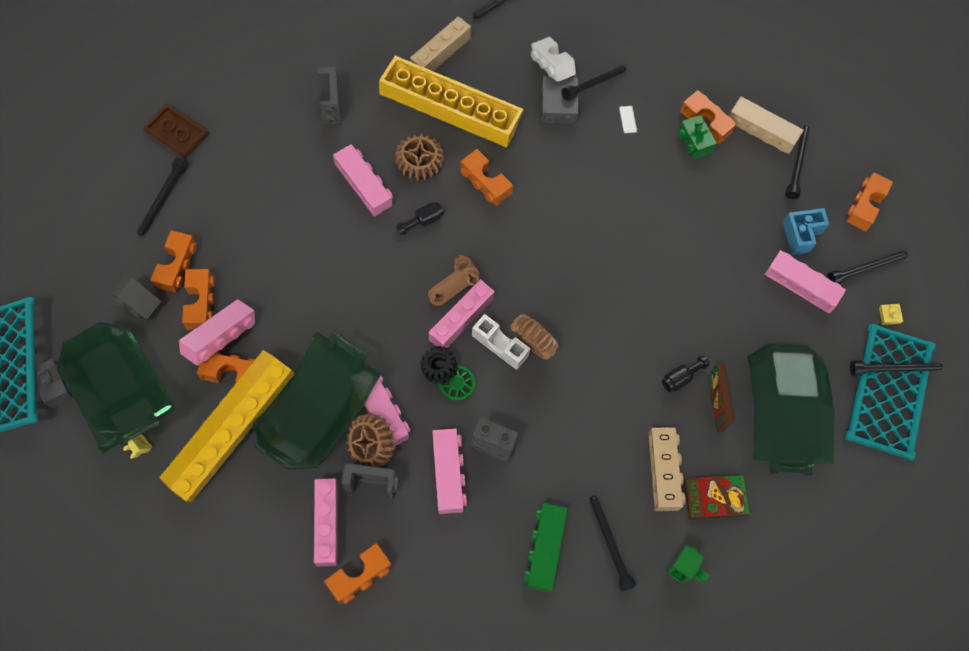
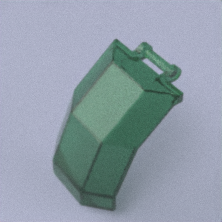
[56,322,177,454]
[253,331,381,470]
[747,344,835,475]

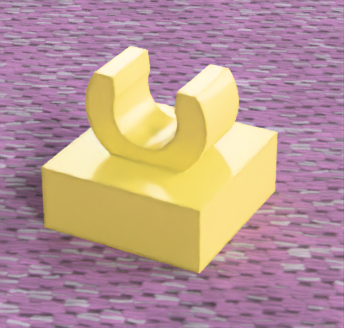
[879,304,903,325]
[123,433,152,459]

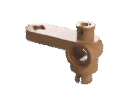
[428,255,480,306]

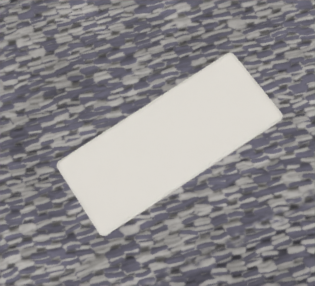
[619,106,637,133]

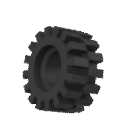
[420,346,457,384]

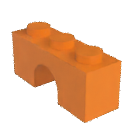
[680,90,737,145]
[460,149,513,206]
[846,172,893,231]
[150,230,197,293]
[182,269,215,330]
[196,352,255,383]
[324,543,392,604]

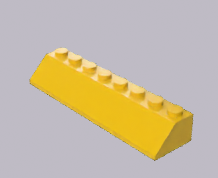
[379,56,523,148]
[159,350,295,502]

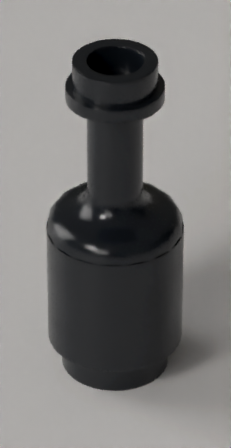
[396,202,444,235]
[662,356,710,393]

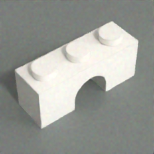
[531,37,576,82]
[472,314,531,370]

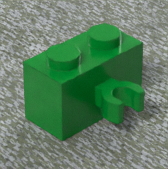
[678,115,717,159]
[665,545,710,584]

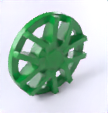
[439,365,475,402]

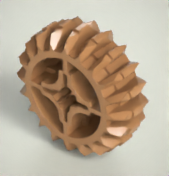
[395,133,444,181]
[510,314,559,360]
[346,414,396,468]

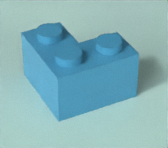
[782,208,829,255]

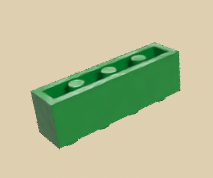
[524,503,567,593]

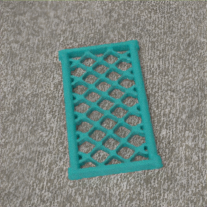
[0,297,38,432]
[844,323,936,461]

